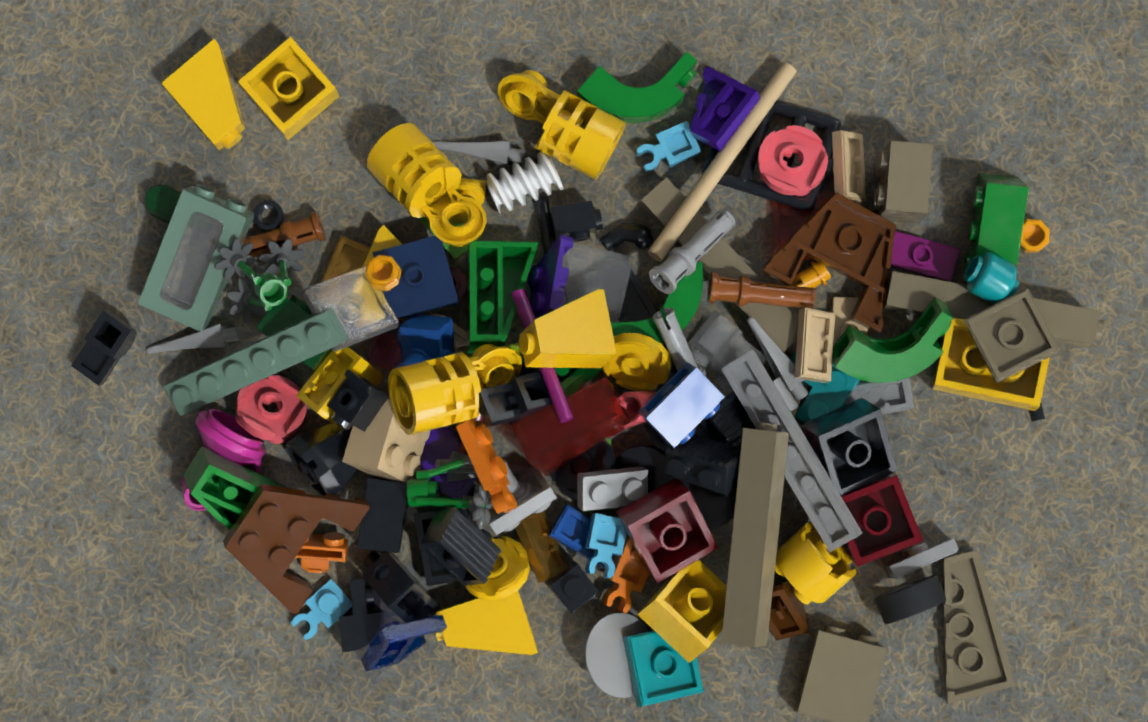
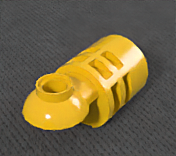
[498,70,626,180]
[367,123,487,247]
[388,344,522,435]

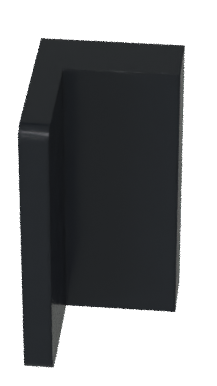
[357,478,408,553]

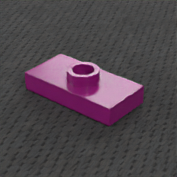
[891,231,960,282]

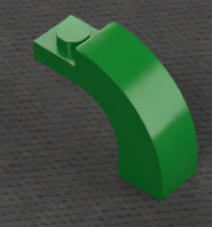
[577,52,697,123]
[611,262,703,346]
[832,297,953,383]

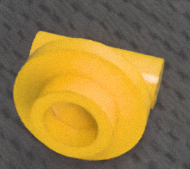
[457,178,487,205]

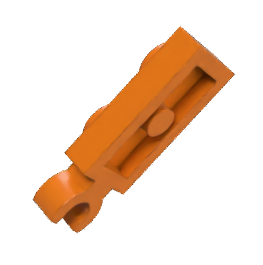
[456,420,518,514]
[602,533,649,614]

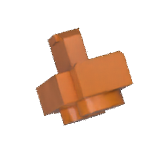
[295,532,349,573]

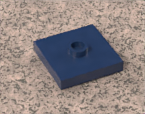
[373,236,459,321]

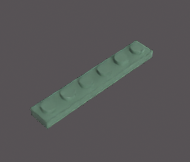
[163,307,349,416]

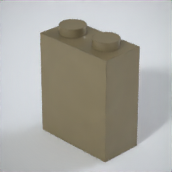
[795,625,887,722]

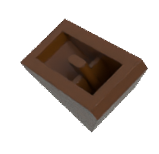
[769,581,810,640]

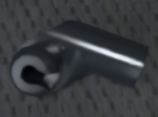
[600,222,653,252]

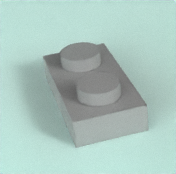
[577,466,648,511]

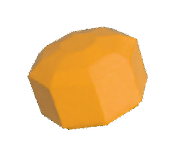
[1020,219,1050,253]
[365,255,401,292]

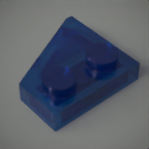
[361,615,447,672]

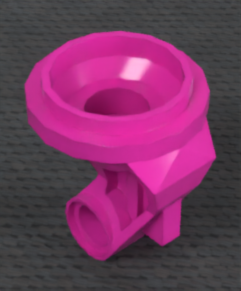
[180,409,266,511]

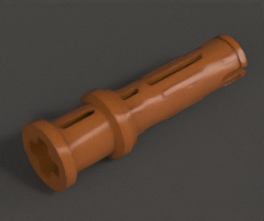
[242,211,326,257]
[707,272,816,309]

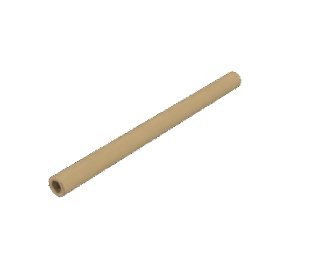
[647,62,797,262]

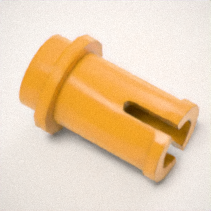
[792,261,831,288]

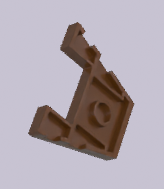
[760,193,896,333]
[223,484,370,615]

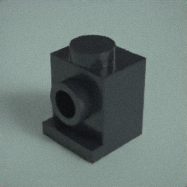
[551,201,603,242]
[327,369,389,432]

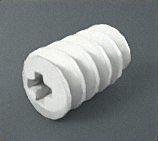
[487,152,564,216]

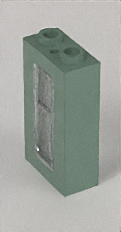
[138,184,255,332]

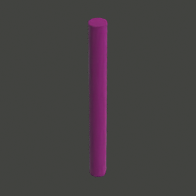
[511,289,573,423]

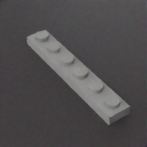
[721,349,862,552]

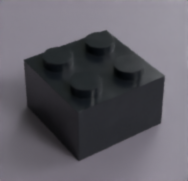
[801,398,898,496]

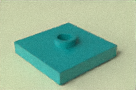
[623,631,704,707]

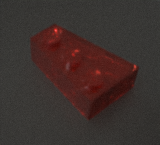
[512,377,631,476]

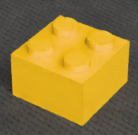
[238,37,340,140]
[637,560,727,663]

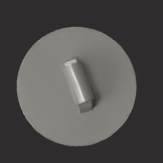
[585,613,649,698]

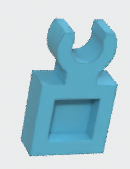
[636,121,701,172]
[585,513,626,578]
[291,579,352,640]

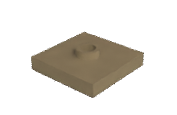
[963,288,1061,383]

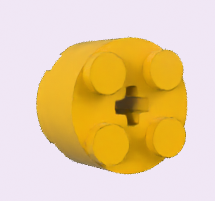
[775,521,856,605]

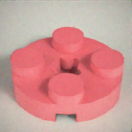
[758,125,828,196]
[235,375,307,444]

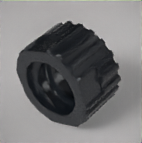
[253,200,285,231]

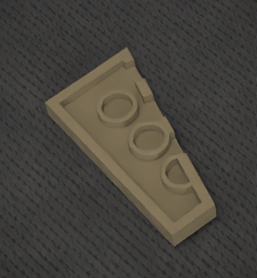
[942,550,1016,704]

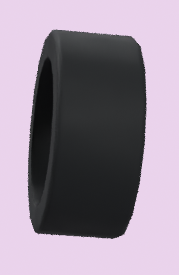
[875,575,946,624]

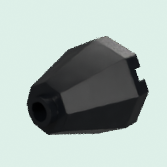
[285,422,357,496]

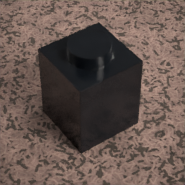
[550,564,599,614]

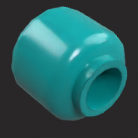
[964,252,1020,304]

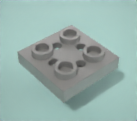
[488,459,557,535]

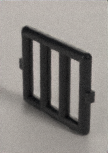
[702,100,841,212]

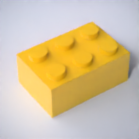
[932,317,1050,411]

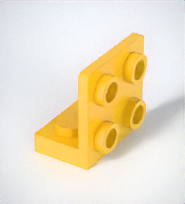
[296,343,383,423]

